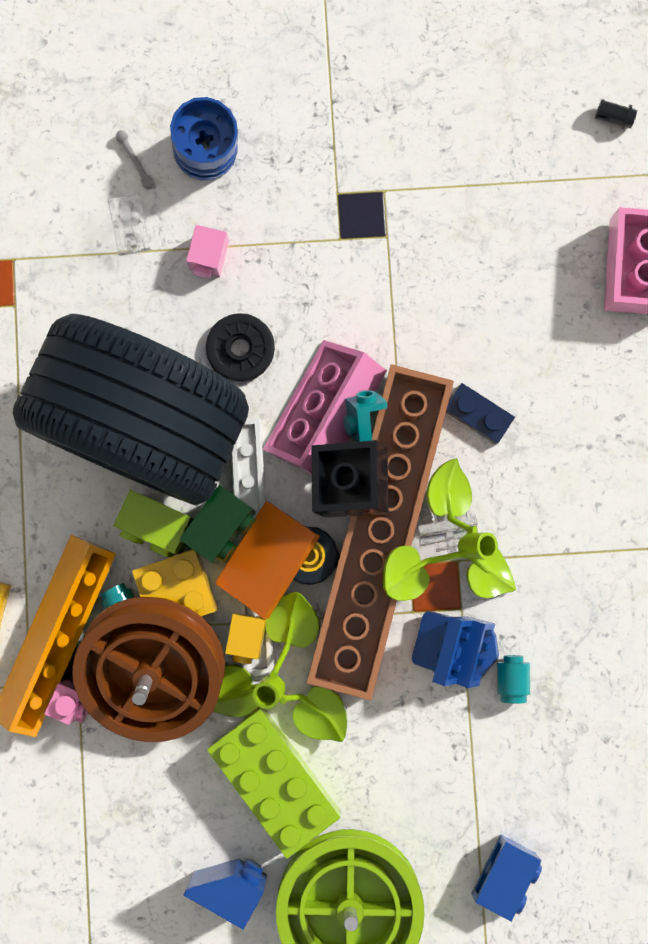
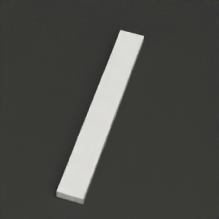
[231,418,274,676]

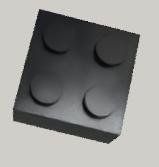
[311,440,389,517]

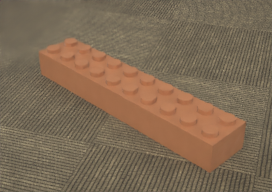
[307,364,454,701]

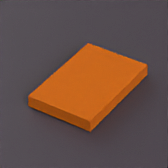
[215,501,320,619]

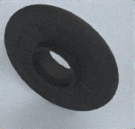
[205,313,275,382]

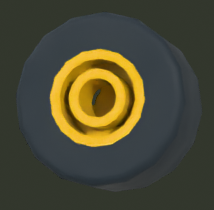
[293,526,338,585]

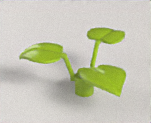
[383,458,516,601]
[213,592,348,742]

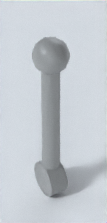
[116,130,154,189]

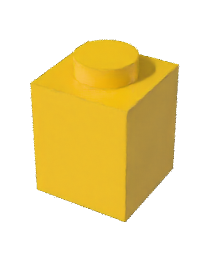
[225,613,267,664]

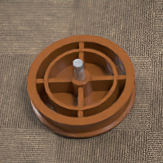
[73,597,225,742]

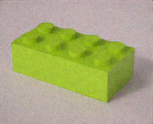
[207,707,341,859]

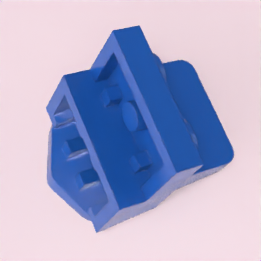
[412,611,499,688]

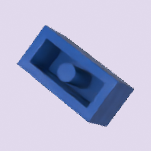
[471,834,542,922]

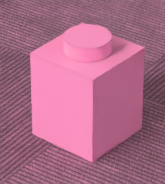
[186,225,229,278]

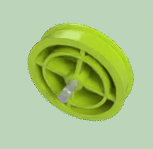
[276,829,425,944]

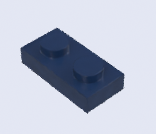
[446,383,515,445]

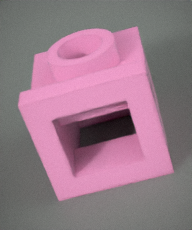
[45,680,87,725]

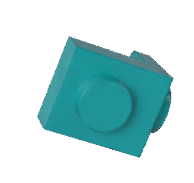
[343,390,387,442]

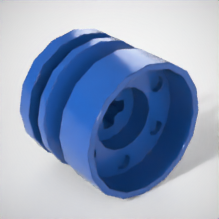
[170,97,238,181]

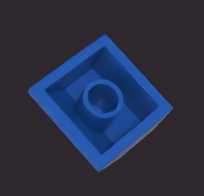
[183,858,267,930]

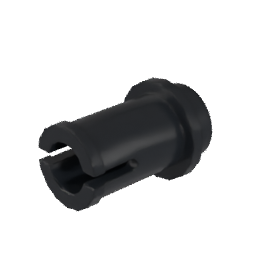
[595,99,638,130]

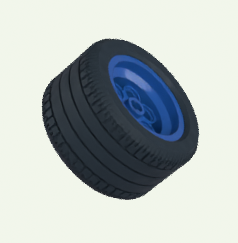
[12,313,249,506]

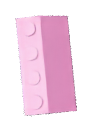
[263,340,387,476]

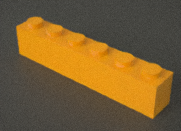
[0,535,116,737]

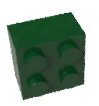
[179,484,256,564]

